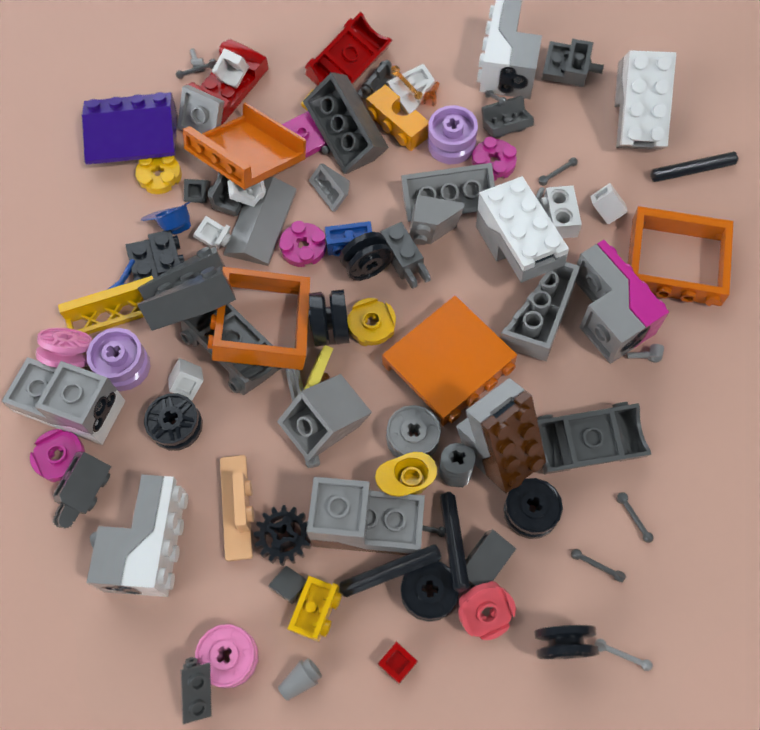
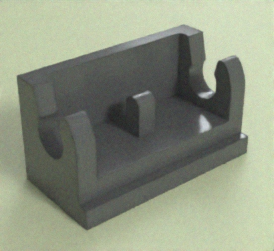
[465,529,516,588]

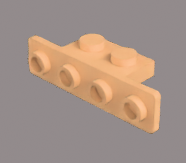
[220,455,254,562]

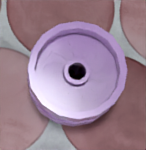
[428,105,478,164]
[86,328,151,391]

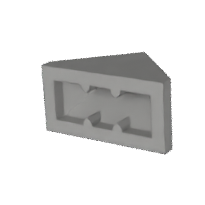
[309,163,350,212]

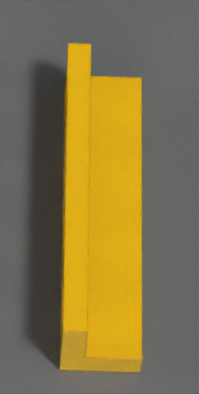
[58,276,154,335]

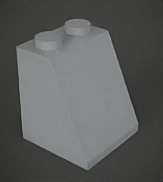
[277,374,372,461]

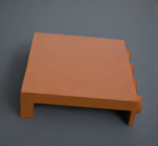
[183,102,306,190]
[382,296,517,427]

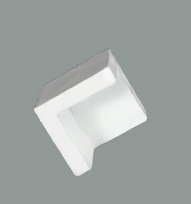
[212,48,249,88]
[590,183,628,224]
[168,358,204,400]

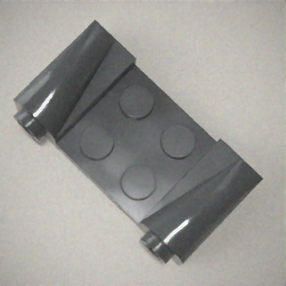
[180,303,281,395]
[537,402,651,475]

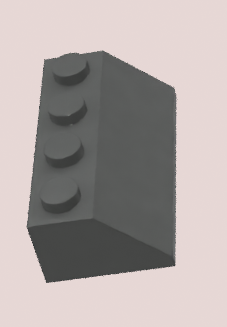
[303,72,389,174]

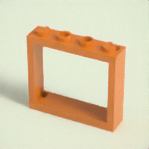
[628,206,734,306]
[208,267,310,370]

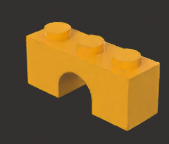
[366,85,429,151]

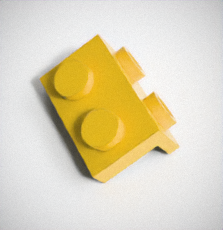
[287,576,342,642]

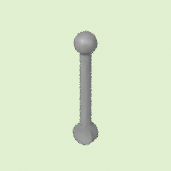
[595,639,653,671]

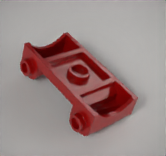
[305,11,392,86]
[186,39,269,125]

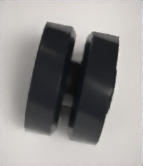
[309,289,350,347]

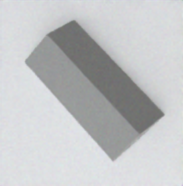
[401,163,495,222]
[224,177,297,266]

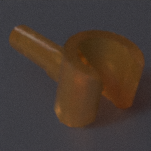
[424,81,440,106]

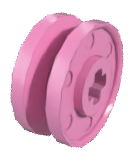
[36,328,92,368]
[195,624,259,688]

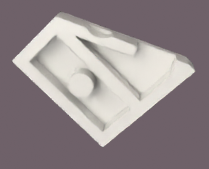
[387,63,435,115]

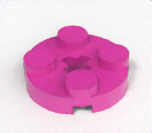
[472,137,517,181]
[279,221,326,267]
[30,429,85,482]

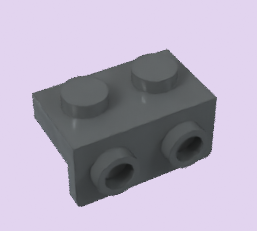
[482,96,534,137]
[208,172,244,217]

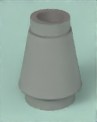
[278,658,322,701]

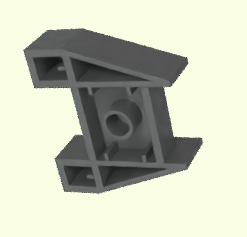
[137,247,236,331]

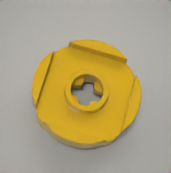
[135,156,182,194]
[347,298,396,346]

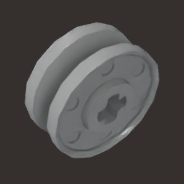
[386,405,441,458]

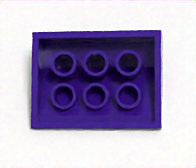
[82,92,177,165]

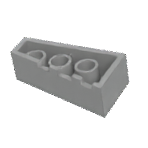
[500,262,580,361]

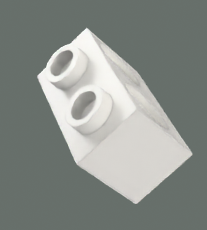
[540,185,582,238]

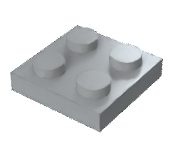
[177,85,225,133]

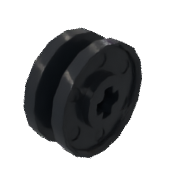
[339,232,393,281]
[144,393,203,451]
[504,478,563,539]
[401,561,459,622]
[534,625,599,659]

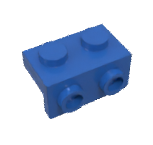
[325,221,372,256]

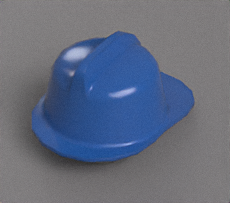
[141,202,191,234]

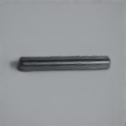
[650,151,739,182]
[440,492,470,593]
[339,544,442,597]

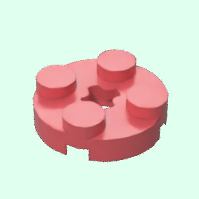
[458,581,516,640]

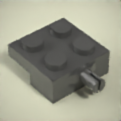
[542,39,604,87]

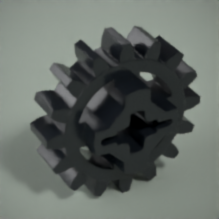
[253,505,311,566]

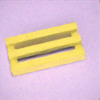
[303,345,333,390]

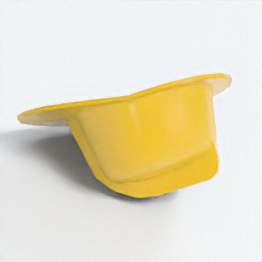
[375,452,437,497]

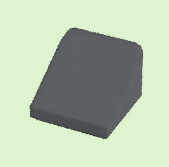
[184,179,210,203]
[269,566,307,604]

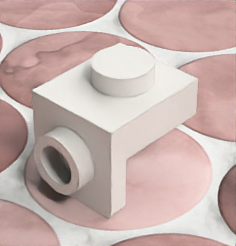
[227,180,266,207]
[193,216,232,251]

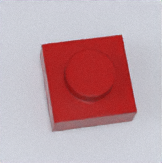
[378,641,418,684]

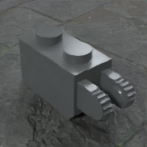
[380,222,431,288]
[52,452,112,529]

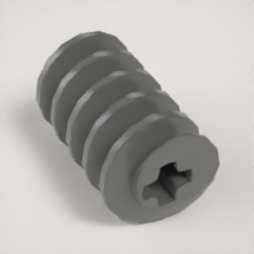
[439,443,476,487]

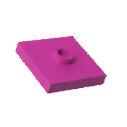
[281,111,328,158]

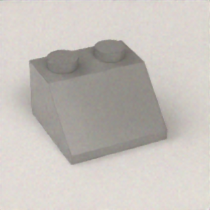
[409,195,465,245]

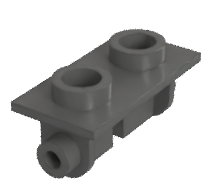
[357,60,397,99]
[181,657,212,724]

